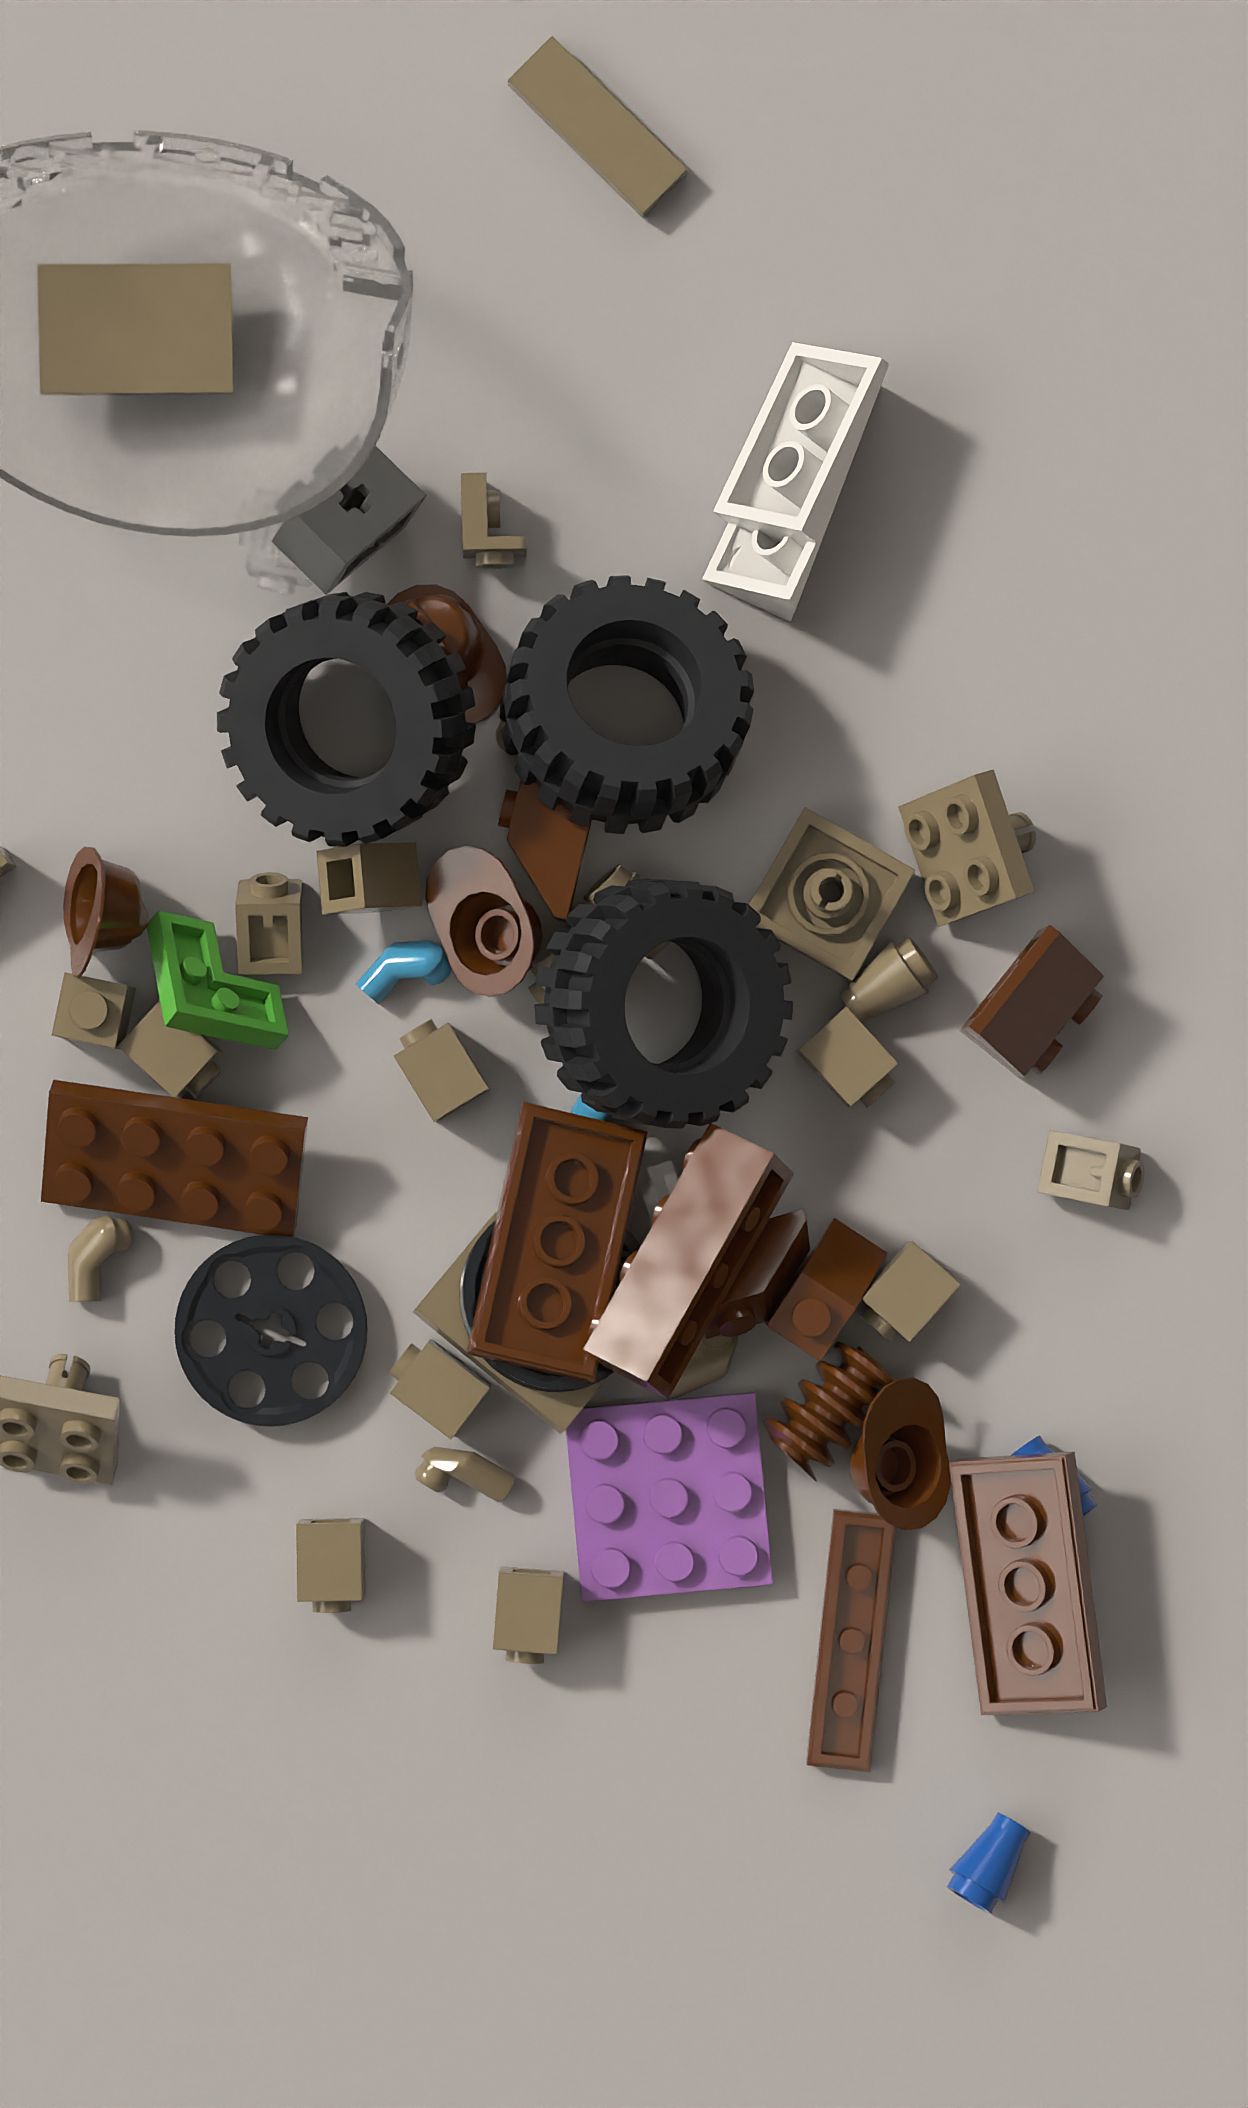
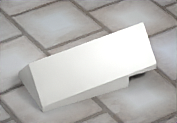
[702,342,889,622]

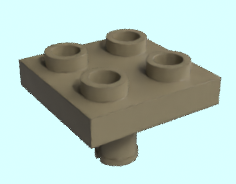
[898,769,1036,927]
[749,807,915,982]
[0,1354,120,1485]

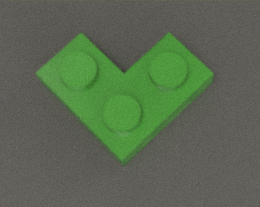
[147,910,289,1050]

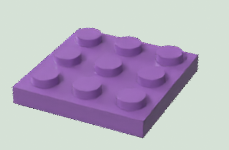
[566,1392,773,1602]

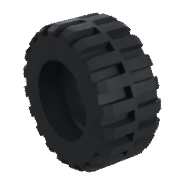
[499,575,754,834]
[217,592,476,847]
[534,878,793,1129]

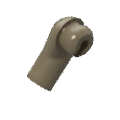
[68,1215,133,1302]
[671,1335,738,1399]
[415,1447,514,1502]

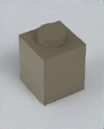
[316,842,422,915]
[52,972,136,1050]
[118,1000,223,1098]
[797,1006,898,1108]
[394,1019,490,1122]
[861,1241,961,1342]
[388,1339,491,1440]
[296,1518,365,1613]
[493,1566,564,1664]

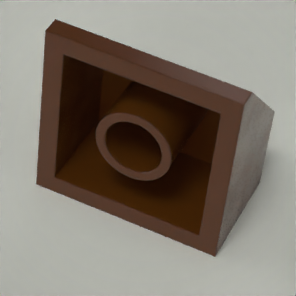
[959,925,1104,1078]

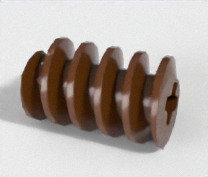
[763,1341,895,1482]

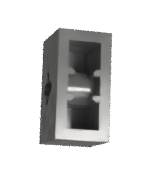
[271,442,427,595]

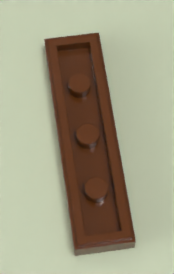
[806,1508,897,1772]

